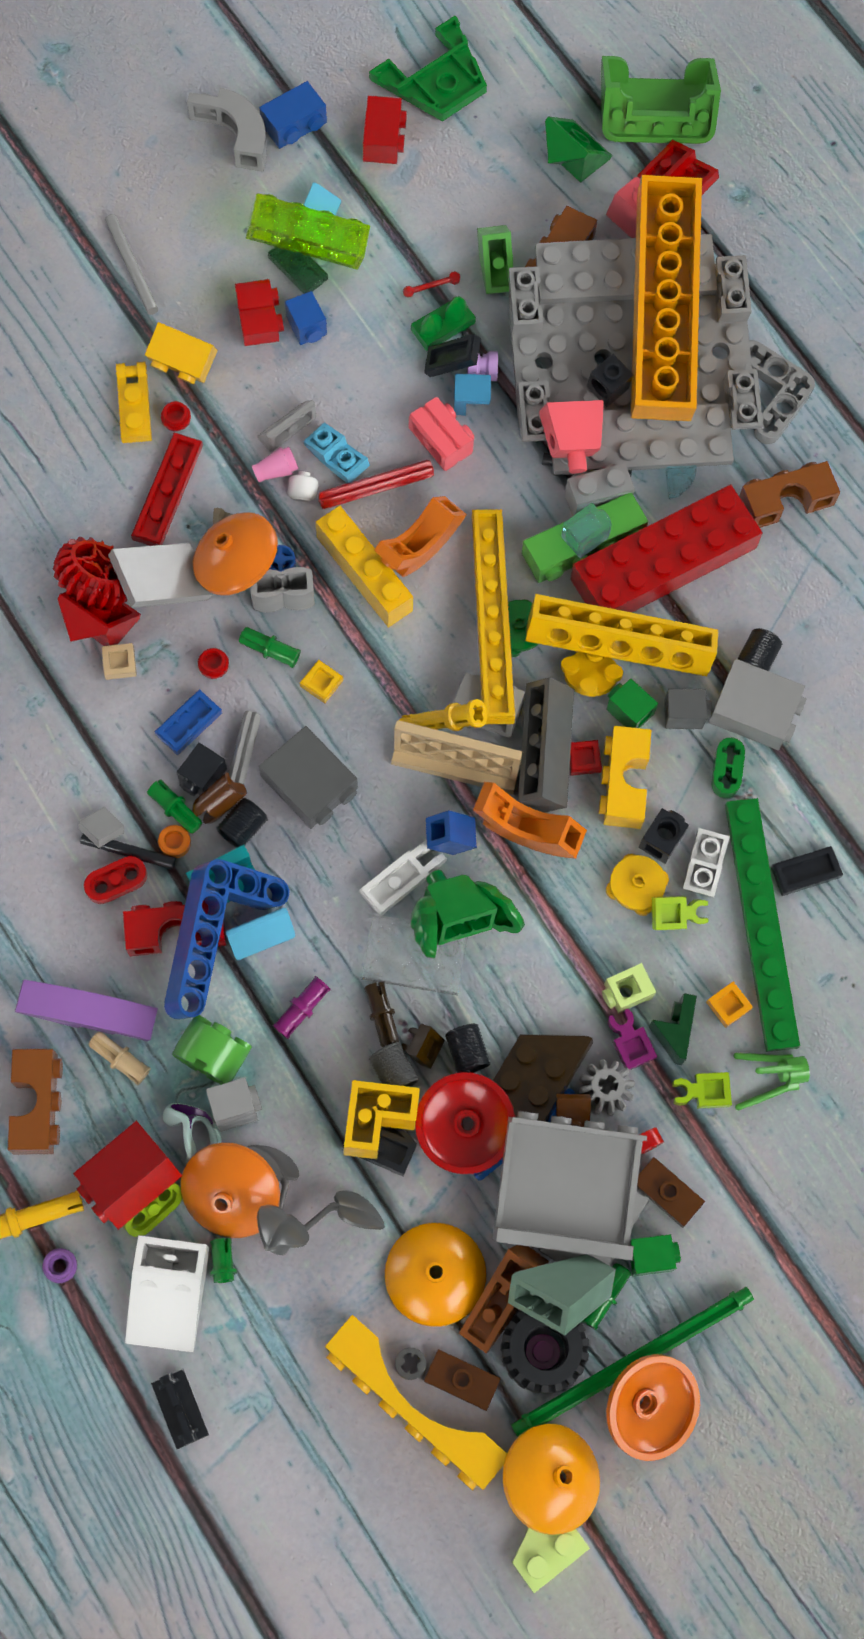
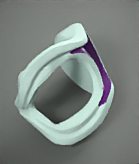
[163,1103,222,1163]

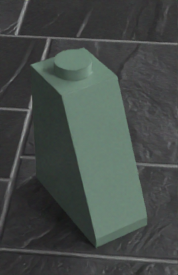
[508,1254,616,1335]

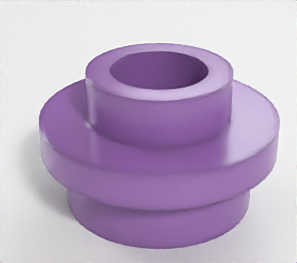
[42,1248,77,1283]

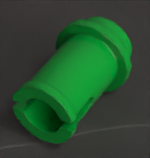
[210,1238,237,1283]

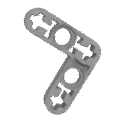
[749,340,815,444]

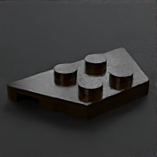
[493,1034,593,1122]

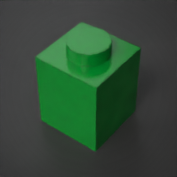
[606,678,658,728]
[630,1234,681,1277]

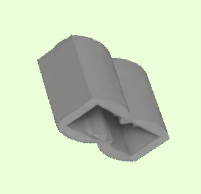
[251,567,315,613]

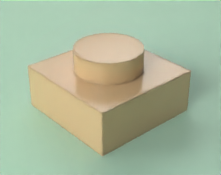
[102,643,137,680]

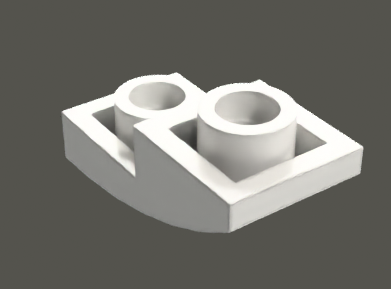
[683,828,730,897]

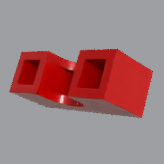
[123,901,227,957]

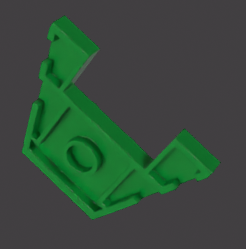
[369,16,487,122]

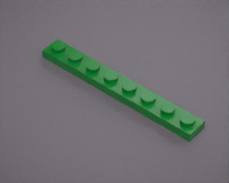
[725,798,800,1052]

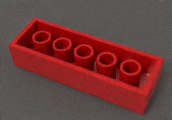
[570,484,763,613]

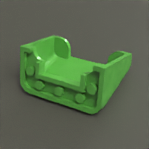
[601,56,721,144]

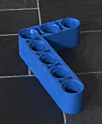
[164,859,289,1019]

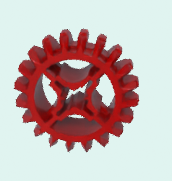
[52,537,127,610]

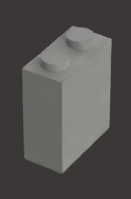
[709,658,807,751]

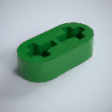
[711,737,745,798]

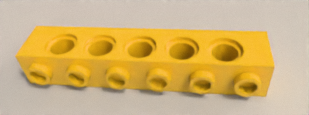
[525,594,718,677]

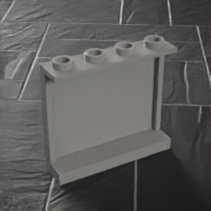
[492,1111,647,1260]

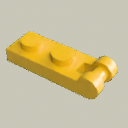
[116,361,152,443]

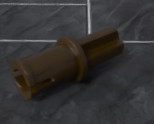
[364,982,399,1047]

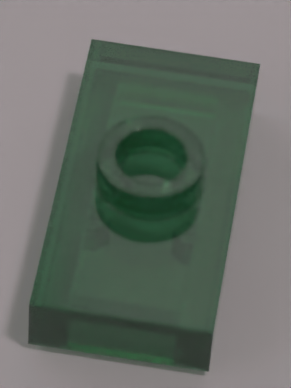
[268,236,328,294]

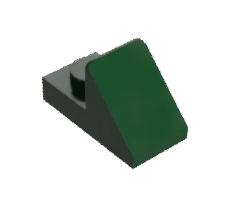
[649,993,697,1065]

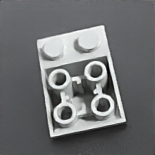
[125,1235,210,1353]

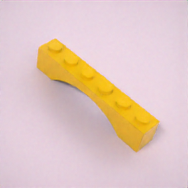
[325,1315,507,1491]

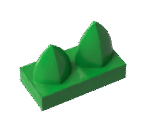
[411,296,476,351]

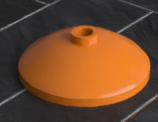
[193,512,278,595]
[181,1142,280,1238]
[606,1354,700,1461]

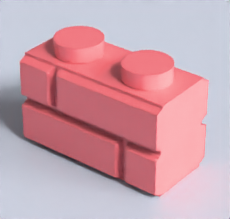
[408,397,474,471]

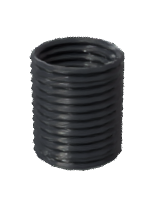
[738,628,783,671]
[216,798,268,848]
[445,1023,491,1073]

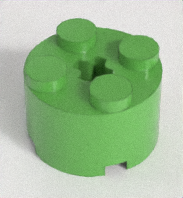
[172,1015,252,1085]

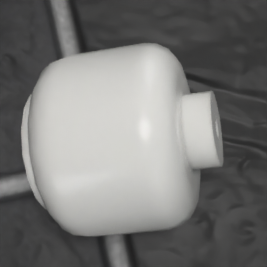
[287,471,318,501]

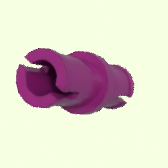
[272,976,331,1039]

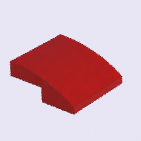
[637,140,719,195]

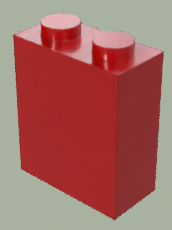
[73,1120,182,1230]

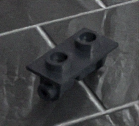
[151,1369,209,1450]

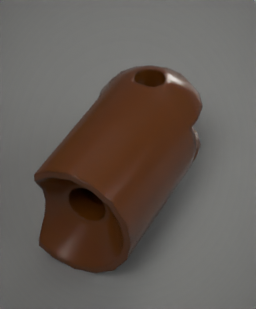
[192,772,247,824]

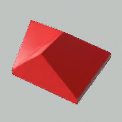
[57,592,141,646]

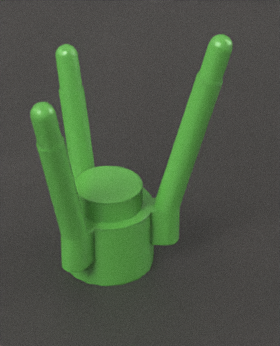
[733,1053,810,1111]

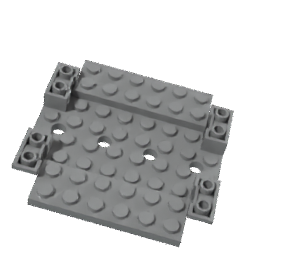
[509,234,763,475]

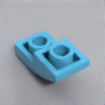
[303,422,370,483]

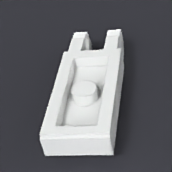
[359,840,447,917]

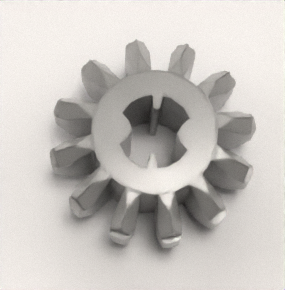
[578,1059,635,1116]

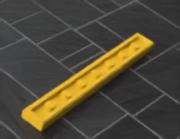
[471,509,515,724]

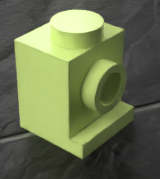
[602,963,656,1014]

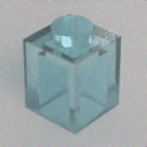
[561,503,612,559]

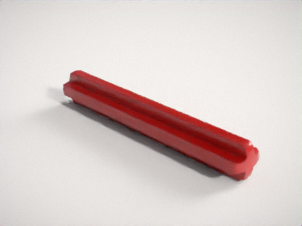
[318,460,434,509]

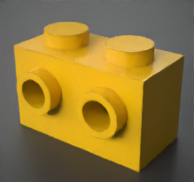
[145,322,218,385]

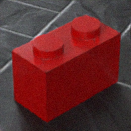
[363,96,407,164]

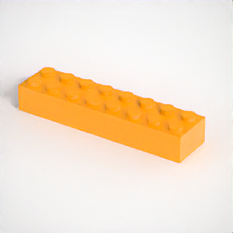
[631,175,702,421]

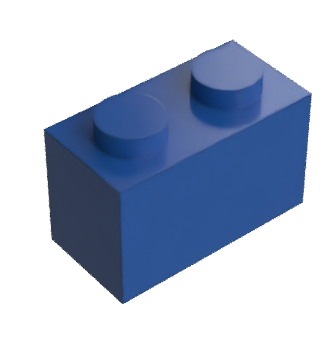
[259,81,327,149]

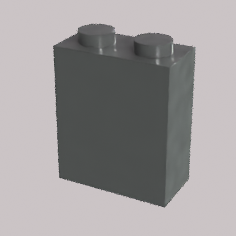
[259,726,358,829]

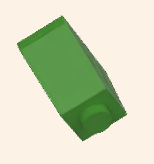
[477,225,513,294]

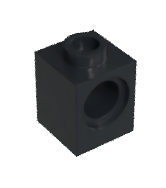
[587,353,634,408]
[638,808,689,864]

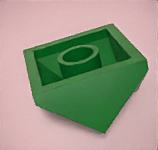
[545,116,613,183]

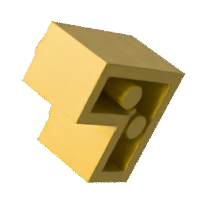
[343,1080,420,1159]

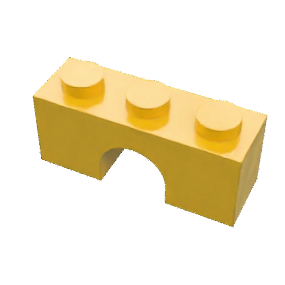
[599,726,652,829]

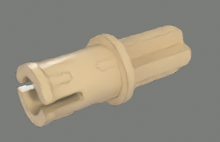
[88,1032,151,1086]

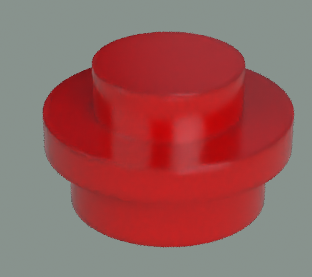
[161,401,191,431]
[198,648,229,679]

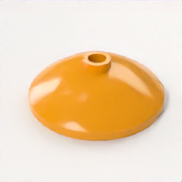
[385,1223,486,1327]
[503,1424,600,1535]

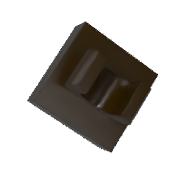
[401,1024,445,1069]

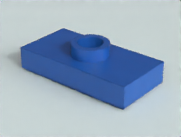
[154,689,222,756]

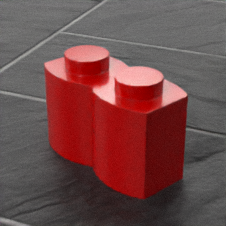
[235,279,284,346]

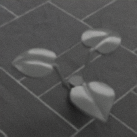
[247,1145,385,1256]

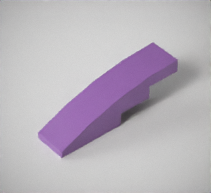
[15,980,158,1041]

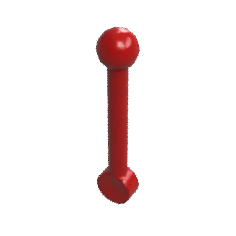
[403,271,460,297]

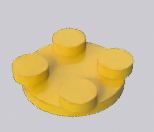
[561,652,623,697]
[606,853,669,916]

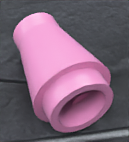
[252,447,299,483]

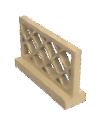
[391,720,523,795]

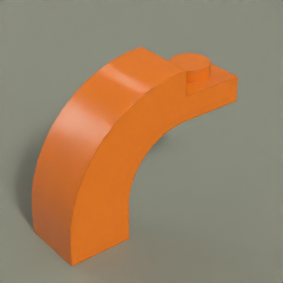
[374,496,467,577]
[473,782,587,859]

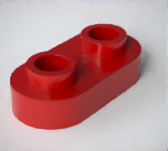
[84,856,148,904]

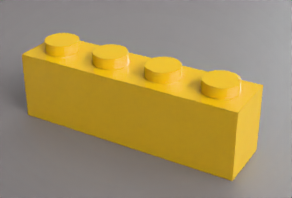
[315,505,413,628]

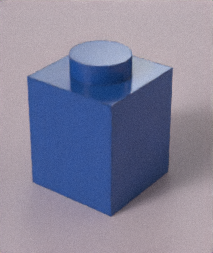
[285,291,327,345]
[426,810,477,855]

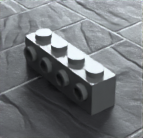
[518,677,574,812]

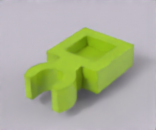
[652,896,709,930]
[672,1072,732,1109]

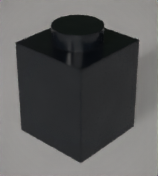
[177,742,227,796]

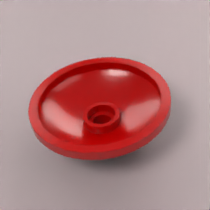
[415,1072,516,1174]

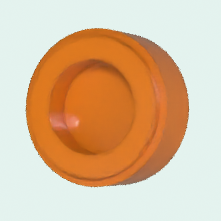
[158,825,191,858]

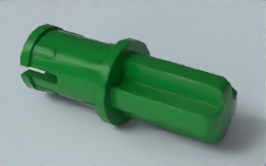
[239,627,301,668]
[147,779,202,834]
[582,1263,631,1330]

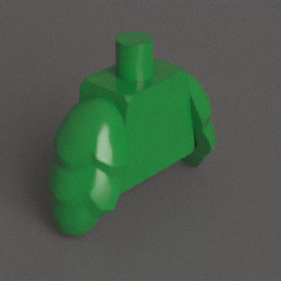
[410,870,525,959]

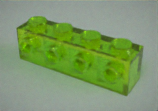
[246,193,370,270]

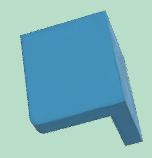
[454,374,491,416]

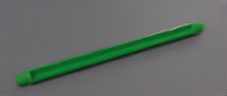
[511,1287,754,1437]

